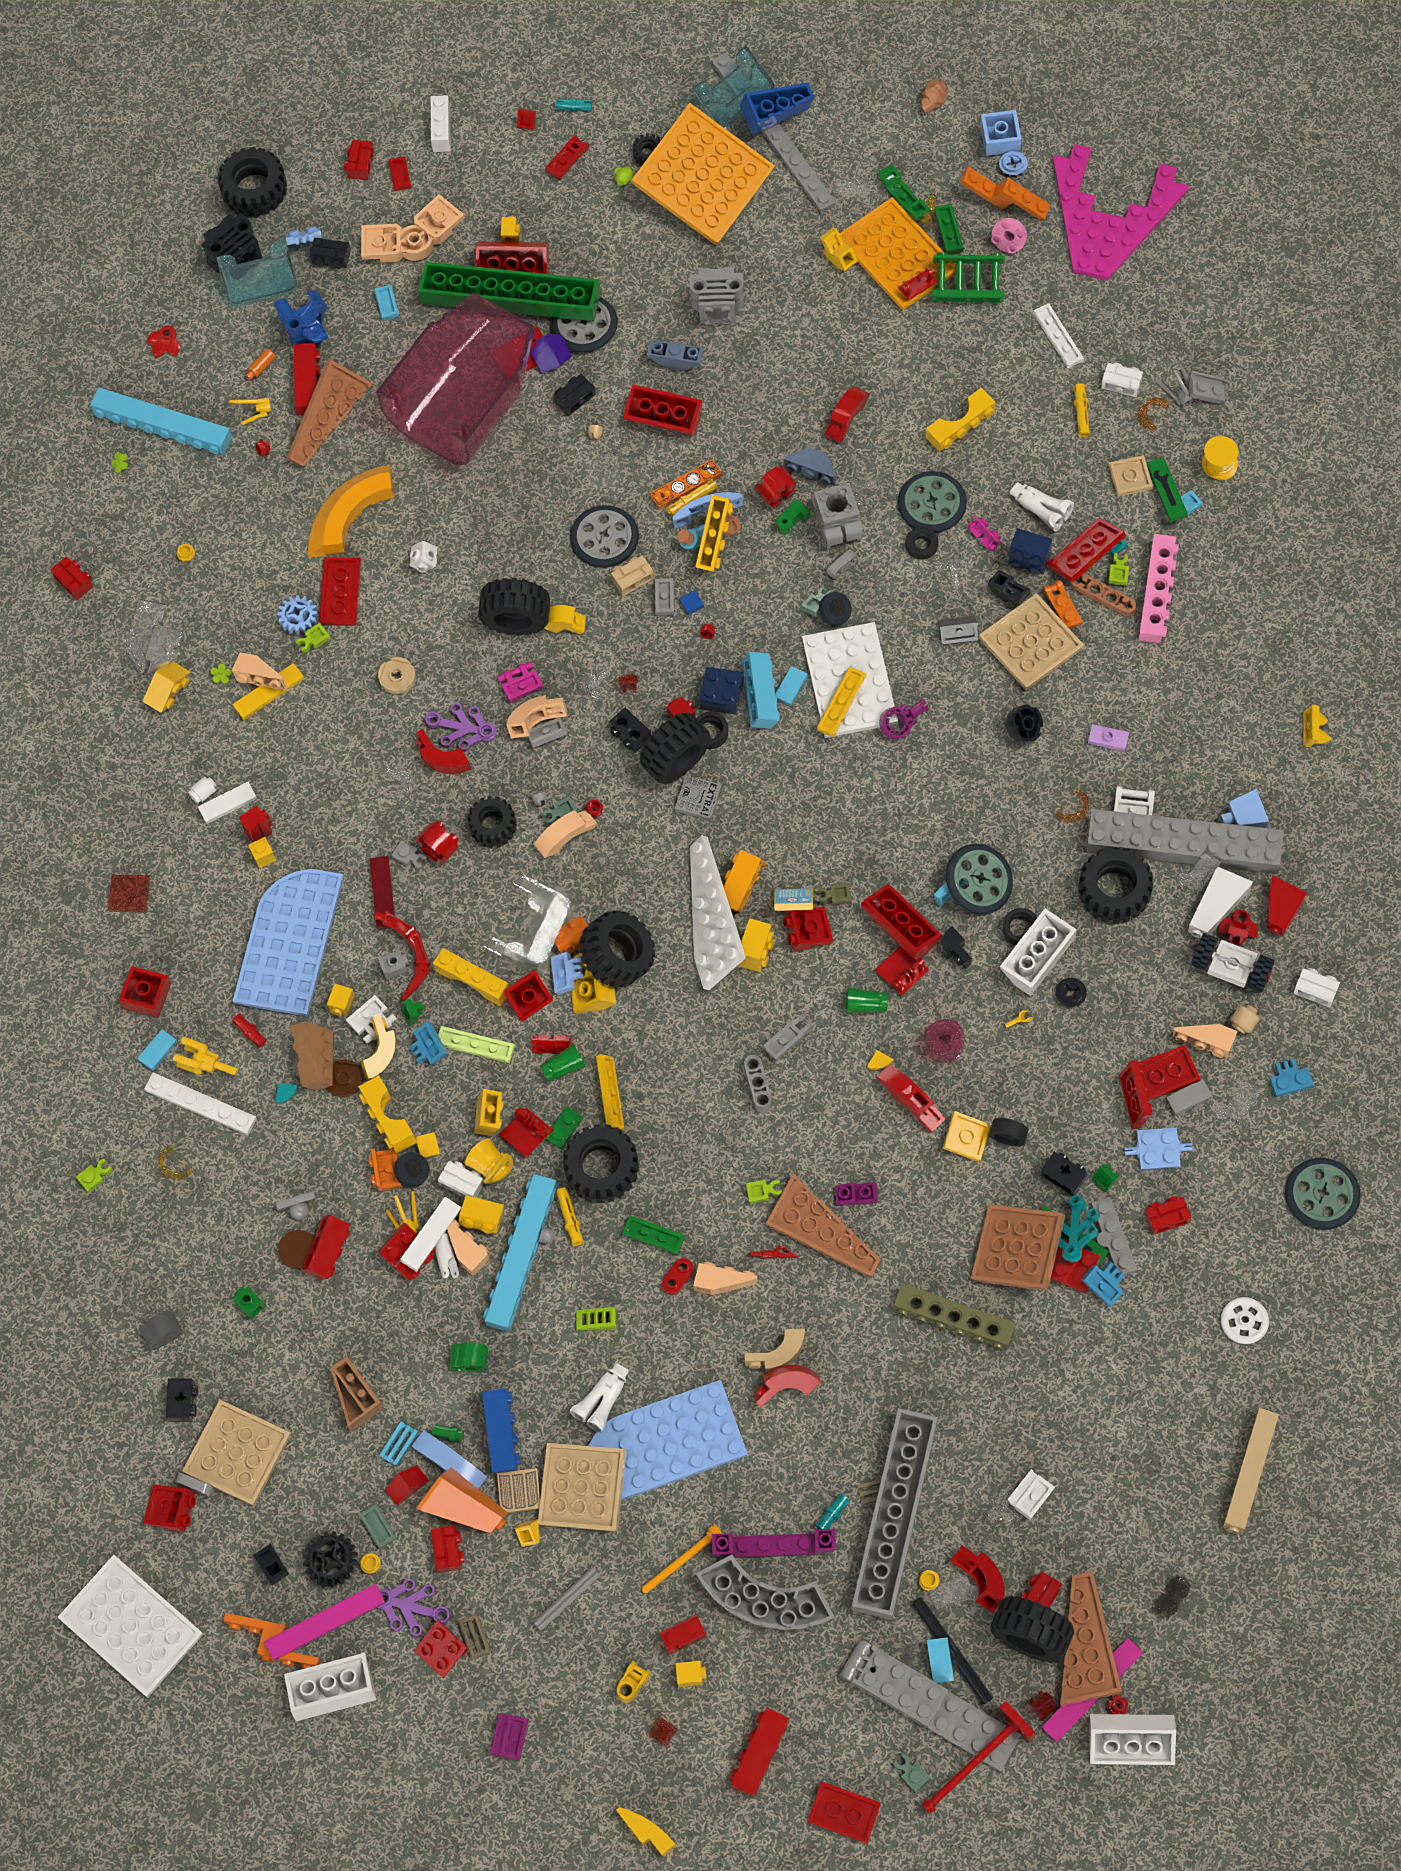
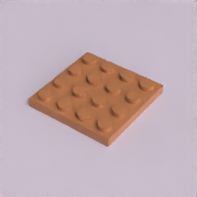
[971,1204,1065,1291]

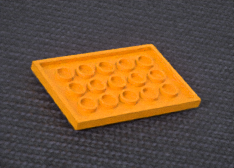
[839,197,956,311]

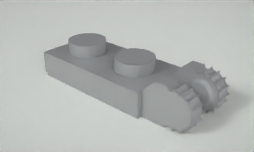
[762,1014,814,1062]

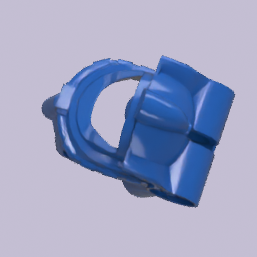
[274,290,328,346]

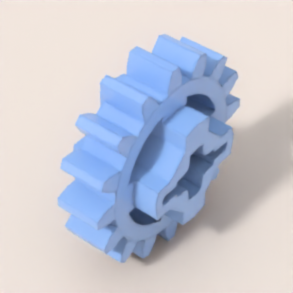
[277,595,318,635]

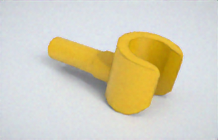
[1005,1010,1033,1028]

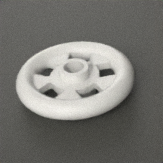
[1221,1297,1269,1344]

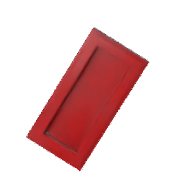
[388,156,412,192]

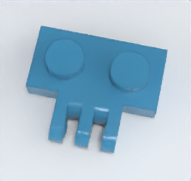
[409,1021,448,1065]
[1270,1059,1314,1097]
[1081,1261,1125,1307]

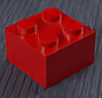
[118,966,171,1018]

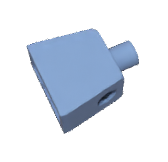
[1220,789,1269,828]

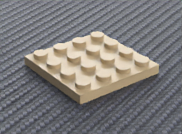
[979,593,1084,690]
[182,1400,292,1506]
[538,1443,627,1532]

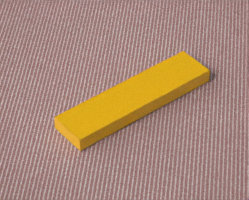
[232,663,305,720]
[817,666,866,738]
[596,1054,624,1131]

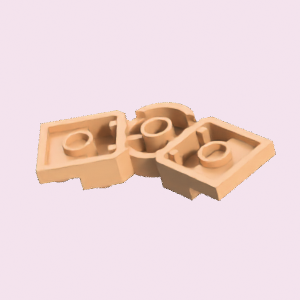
[361,195,465,263]

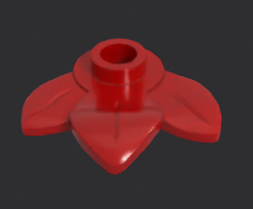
[147,325,180,358]
[1219,909,1258,946]

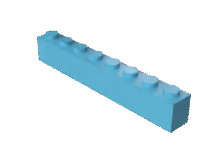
[90,388,232,455]
[483,1174,558,1333]

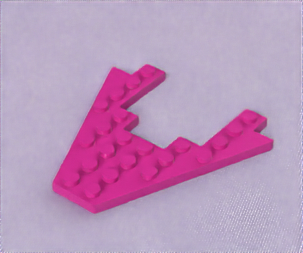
[1053,144,1189,281]

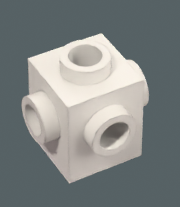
[410,541,437,572]

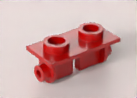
[898,268,938,300]
[531,1034,571,1054]

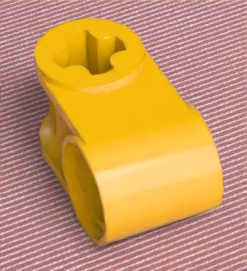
[617,1661,651,1703]

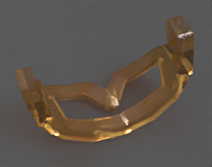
[1138,397,1170,431]
[1056,789,1089,822]

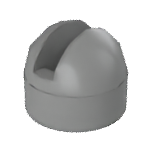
[531,791,547,806]
[539,1227,554,1244]

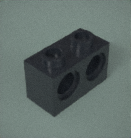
[609,707,651,753]

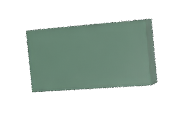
[359,1504,397,1549]

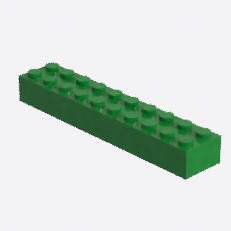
[418,262,601,322]

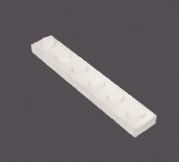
[144,1072,257,1135]

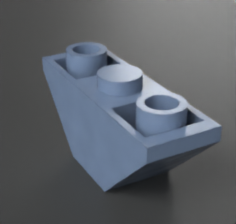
[647,339,704,371]
[784,447,836,486]

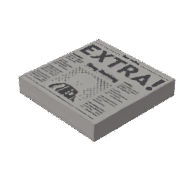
[675,776,722,821]

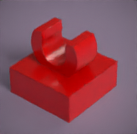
[517,108,536,130]
[1228,921,1250,945]

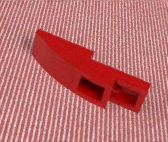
[876,1064,946,1133]

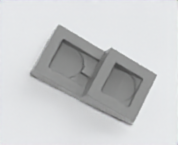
[1167,1080,1213,1115]

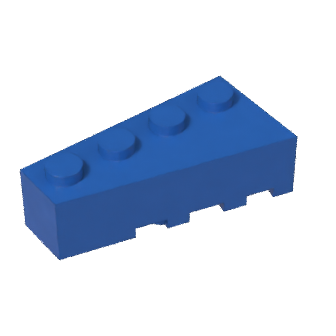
[740,82,814,135]
[482,1388,521,1473]

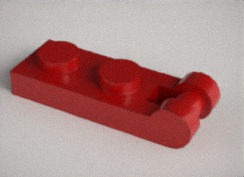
[546,135,589,180]

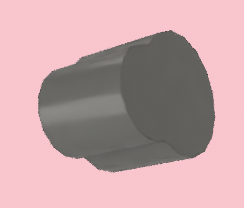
[139,1311,182,1351]

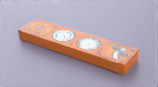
[650,459,722,510]

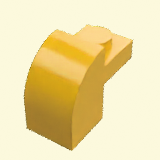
[820,227,858,271]
[544,605,586,634]

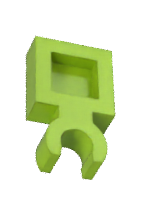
[1109,553,1129,586]
[296,623,331,654]
[76,1159,113,1193]
[746,1180,782,1204]

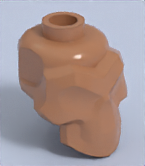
[921,78,949,113]

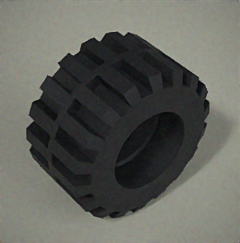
[467,796,517,848]

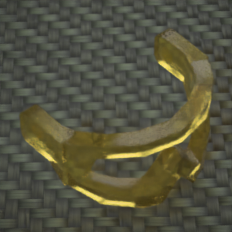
[917,194,936,225]
[159,1145,193,1180]

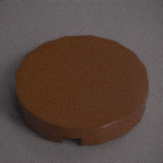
[327,1059,363,1098]
[278,1230,314,1269]

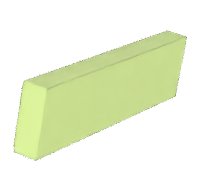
[438,1026,515,1064]

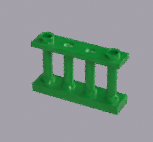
[932,252,1005,302]

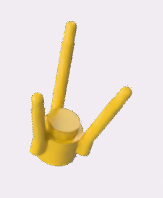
[229,397,271,425]
[386,1191,419,1234]

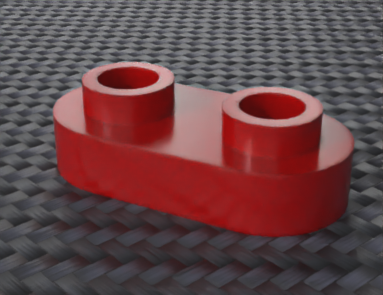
[662,1258,693,1295]

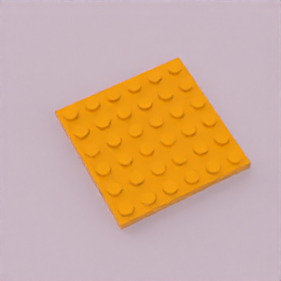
[631,103,775,246]

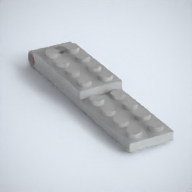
[839,1639,1021,1772]

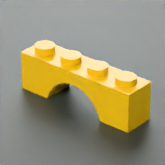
[925,388,995,452]
[433,948,509,1007]
[358,1075,417,1154]

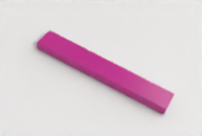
[264,1584,385,1661]
[1041,1638,1143,1743]

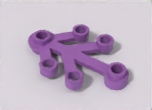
[425,703,497,752]
[377,1579,450,1637]

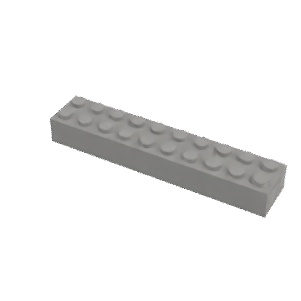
[1087,809,1283,874]
[852,1408,938,1620]

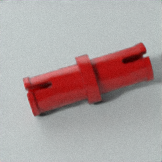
[232,1013,267,1048]

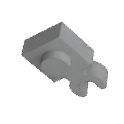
[391,840,427,870]

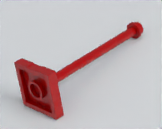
[921,1701,1035,1814]

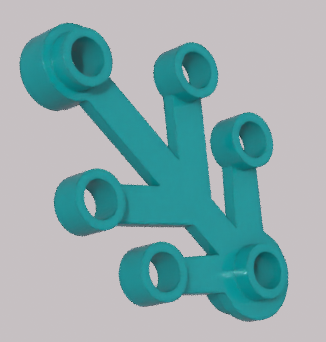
[1058,1195,1100,1263]

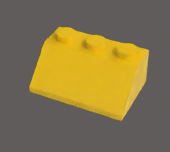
[571,953,616,1014]

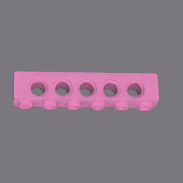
[1139,534,1179,643]

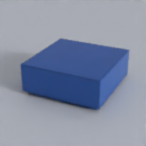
[679,590,704,615]

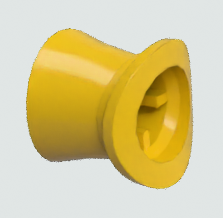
[1201,436,1239,480]
[465,1138,513,1184]

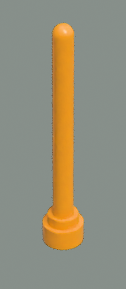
[641,1524,722,1594]

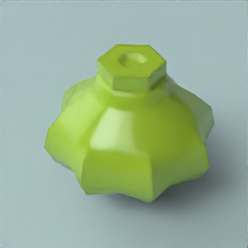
[614,166,634,186]

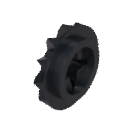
[1055,978,1087,1008]

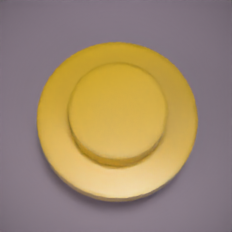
[177,544,195,562]
[360,1553,381,1574]
[919,1570,939,1591]

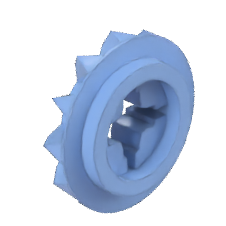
[999,151,1027,177]

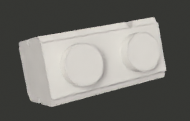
[1101,363,1143,397]
[1293,968,1340,1008]
[438,1161,485,1198]

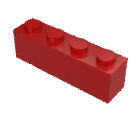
[294,343,321,416]
[729,1707,790,1798]

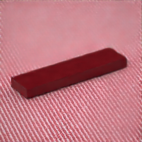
[369,856,395,930]

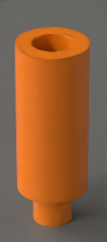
[245,349,276,380]

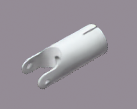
[434,1233,459,1278]

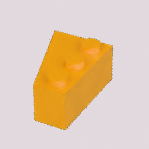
[724,850,767,913]

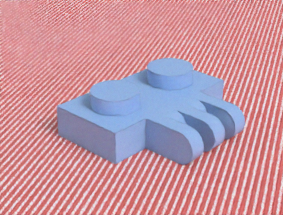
[286,226,322,245]
[551,952,583,995]

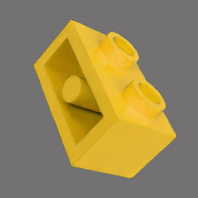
[474,1089,503,1136]
[459,1195,504,1234]

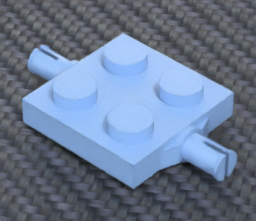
[1124,1128,1193,1170]

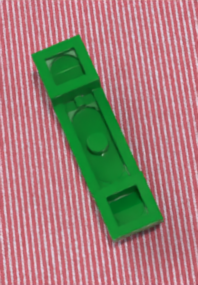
[877,164,931,221]

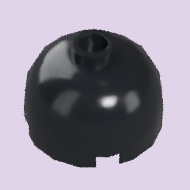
[1005,704,1043,743]

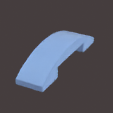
[672,492,743,529]
[411,1430,487,1489]

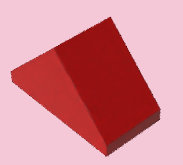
[385,1465,429,1506]

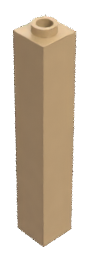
[1223,1408,1279,1534]

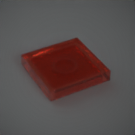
[108,875,150,913]

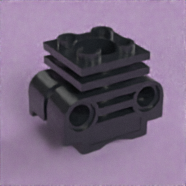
[201,213,263,279]

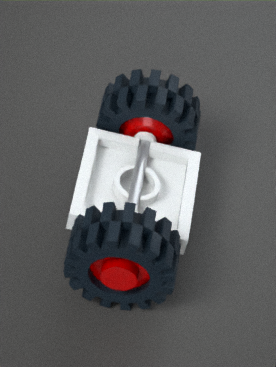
[1191,933,1275,992]

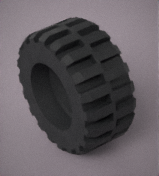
[217,147,287,217]
[478,578,551,636]
[639,712,711,784]
[1078,847,1153,924]
[579,910,655,988]
[563,1124,639,1203]
[990,1596,1074,1663]

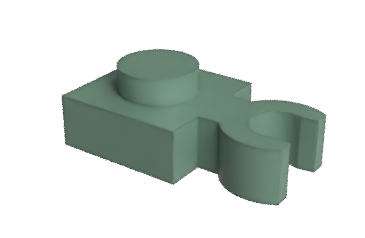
[801,587,832,617]
[543,796,578,826]
[894,1754,931,1793]

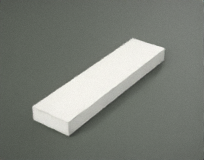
[1033,303,1084,368]
[400,1197,462,1272]

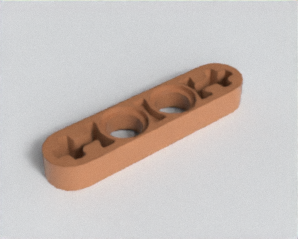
[1070,573,1136,616]

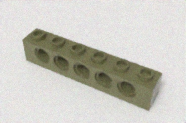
[894,1283,1016,1351]

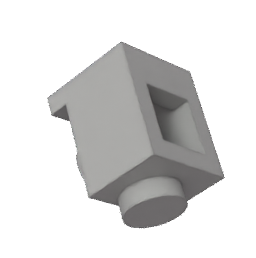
[377,950,409,980]

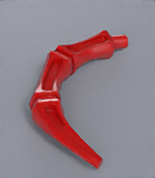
[374,910,430,1002]

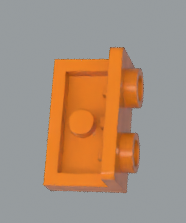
[548,915,588,955]
[369,1149,402,1192]

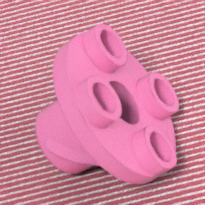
[991,218,1027,254]

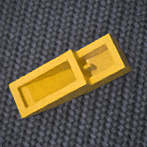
[617,1807,676,1857]

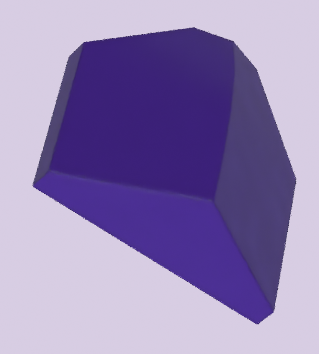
[530,334,572,374]

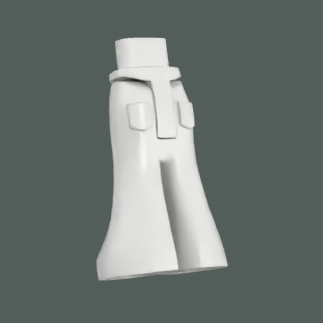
[1010,482,1074,532]
[570,1363,629,1432]

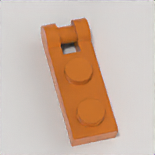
[1043,579,1083,629]

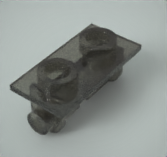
[1154,1575,1191,1620]

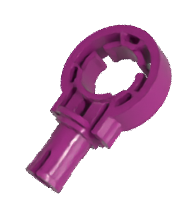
[879,699,929,739]

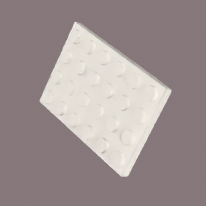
[802,622,898,738]
[58,1555,204,1698]

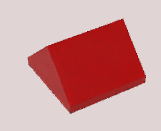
[503,969,553,1022]

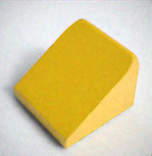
[416,1133,440,1158]
[515,1519,539,1547]

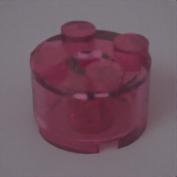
[925,1019,965,1063]

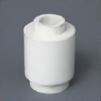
[188,777,216,804]

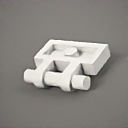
[346,995,397,1044]

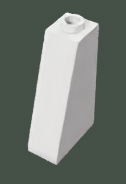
[1188,867,1253,938]

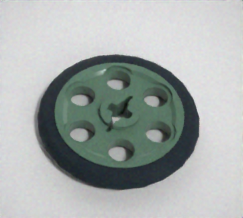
[897,471,967,533]
[946,843,1013,914]
[1285,1158,1361,1230]

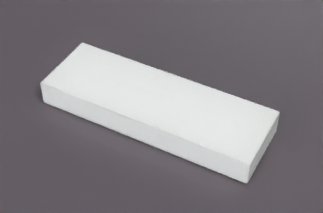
[198,782,257,824]

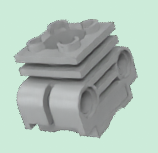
[689,267,745,325]
[812,483,863,549]

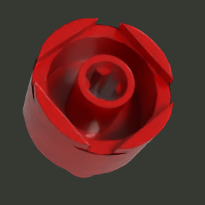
[754,465,797,509]
[415,820,459,865]

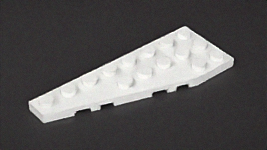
[690,835,746,990]

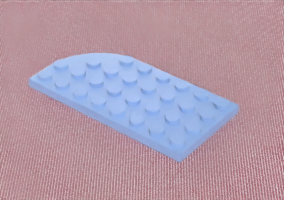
[233,869,344,1017]
[589,1380,748,1501]

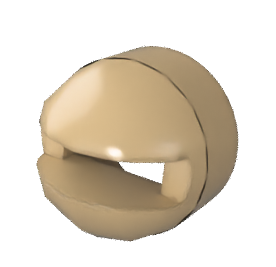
[588,425,603,439]

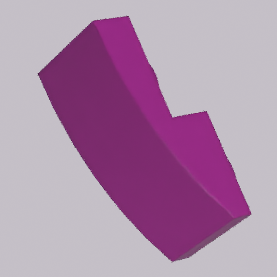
[835,1182,879,1206]

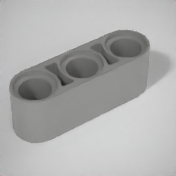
[744,1055,772,1113]

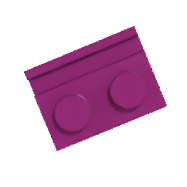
[490,1713,529,1761]

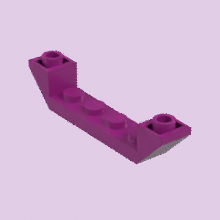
[712,1529,836,1558]

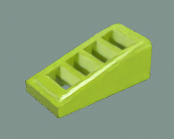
[576,1307,617,1331]

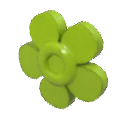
[111,452,128,473]
[210,664,232,684]

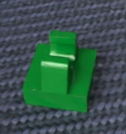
[401,999,424,1026]
[1092,1164,1119,1192]

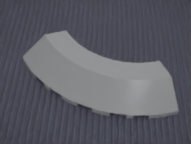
[696,1555,835,1630]

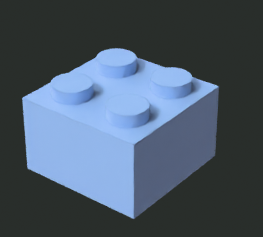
[980,110,1022,156]

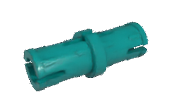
[556,98,592,112]
[815,1493,850,1530]

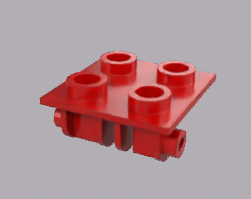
[875,946,929,996]
[499,1107,553,1158]
[414,1620,468,1679]

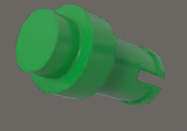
[432,1424,464,1443]

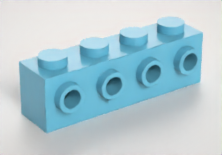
[742,652,780,729]

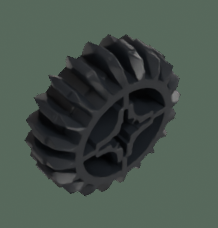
[303,1531,358,1587]

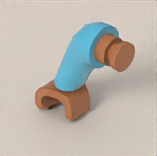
[677,514,741,550]

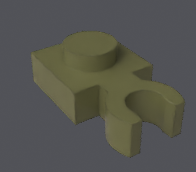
[817,883,851,905]

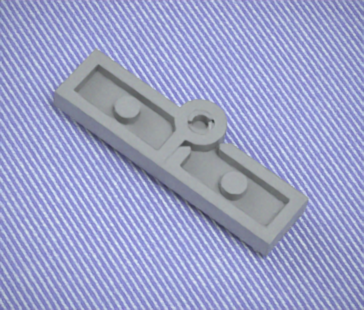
[1091,1197,1137,1276]

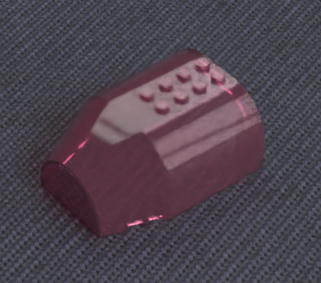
[376,293,535,465]

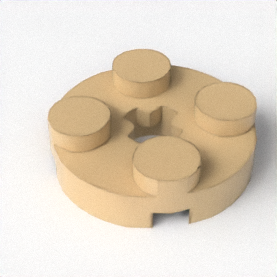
[378,657,416,694]

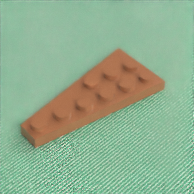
[286,359,373,466]
[766,1173,881,1278]
[1060,1571,1122,1706]

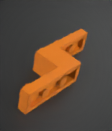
[960,166,1050,221]
[224,1613,322,1669]

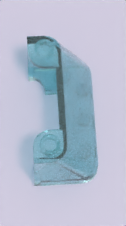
[692,45,774,128]
[216,240,298,307]

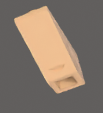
[232,653,288,690]
[1173,1024,1237,1058]
[447,1219,490,1276]
[693,1262,758,1295]

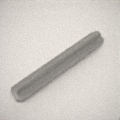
[534,1567,600,1630]

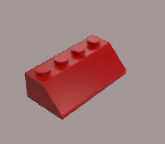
[476,241,549,274]

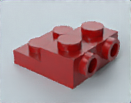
[783,907,833,951]
[377,1222,435,1280]
[1050,1239,1101,1293]
[143,1484,196,1532]

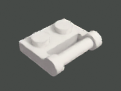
[1114,786,1155,815]

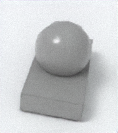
[276,1191,317,1220]

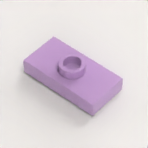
[1088,724,1129,752]

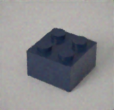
[1009,528,1052,574]
[699,667,744,715]

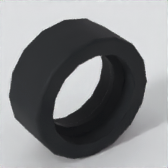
[696,712,728,749]
[1003,908,1038,946]
[989,1118,1029,1147]

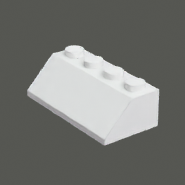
[1000,909,1077,996]
[284,1653,376,1721]
[1089,1714,1176,1765]

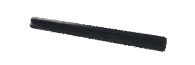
[912,1597,993,1705]

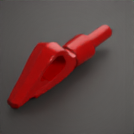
[750,1246,798,1259]

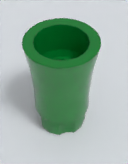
[846,987,888,1013]
[540,1043,586,1082]

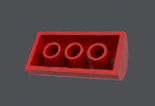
[623,384,702,436]
[861,884,942,959]

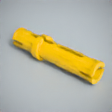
[1074,383,1090,437]
[666,479,718,517]
[555,1187,584,1246]

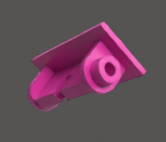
[968,515,1003,551]

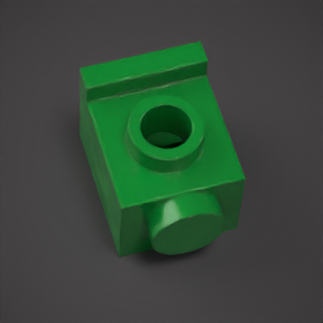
[233,1286,266,1320]

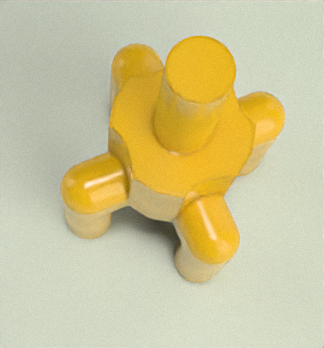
[173,1036,238,1076]

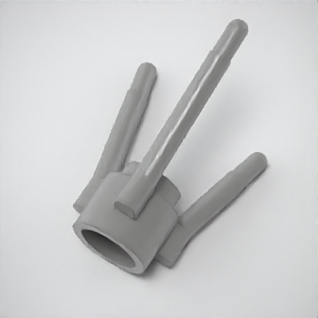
[1155,369,1196,406]

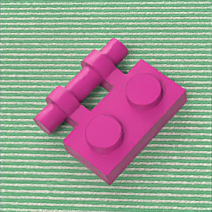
[497,661,544,703]

